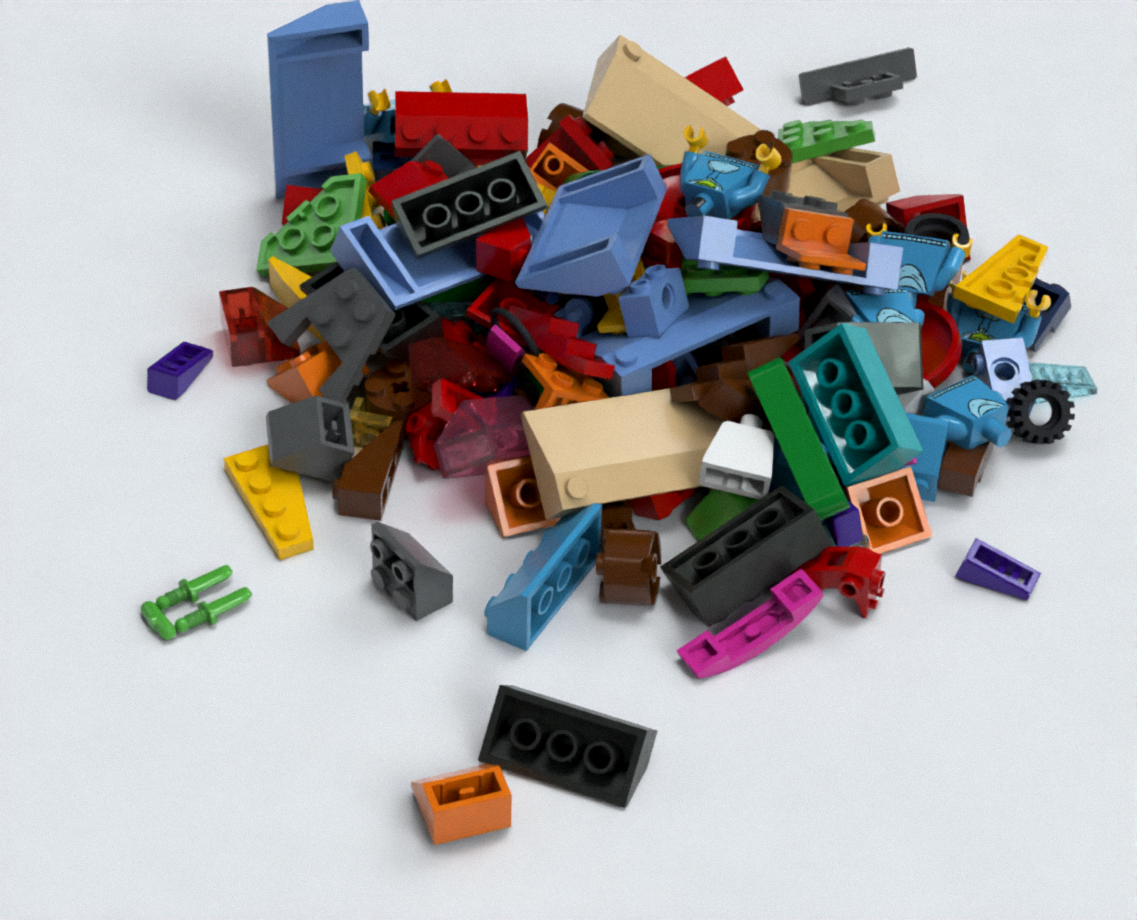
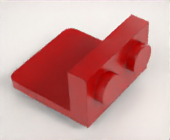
[526,115,616,171]

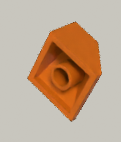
[841,466,932,554]

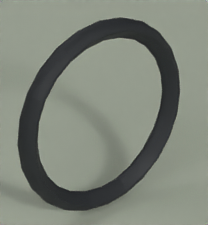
[490,307,540,371]

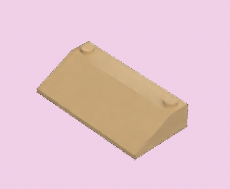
[582,35,761,166]
[754,148,900,223]
[520,388,726,520]

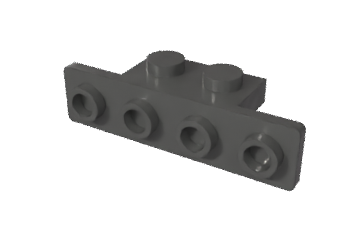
[799,47,917,105]

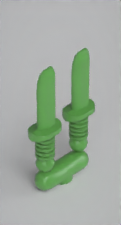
[140,565,252,640]

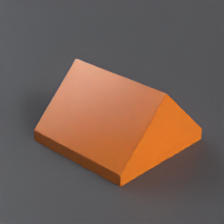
[485,456,560,537]

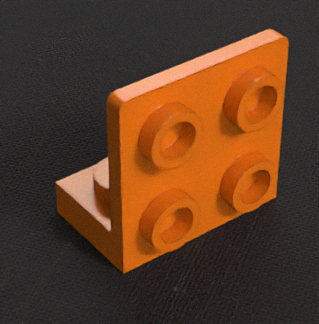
[776,208,866,275]
[522,354,609,410]

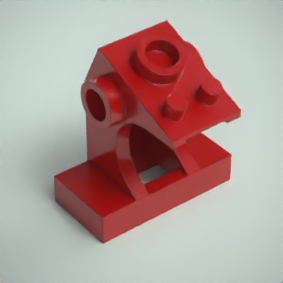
[405,378,497,473]
[789,546,886,618]

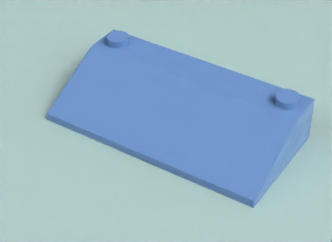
[267,0,372,199]
[515,154,667,297]
[330,211,545,311]
[667,216,903,296]
[579,276,800,398]

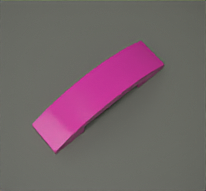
[485,324,527,382]
[676,569,824,679]

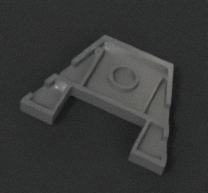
[267,267,396,404]

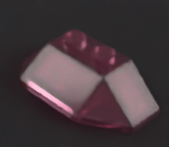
[433,395,535,479]

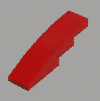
[509,305,615,380]

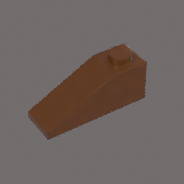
[332,420,404,521]

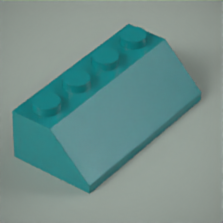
[788,323,924,486]

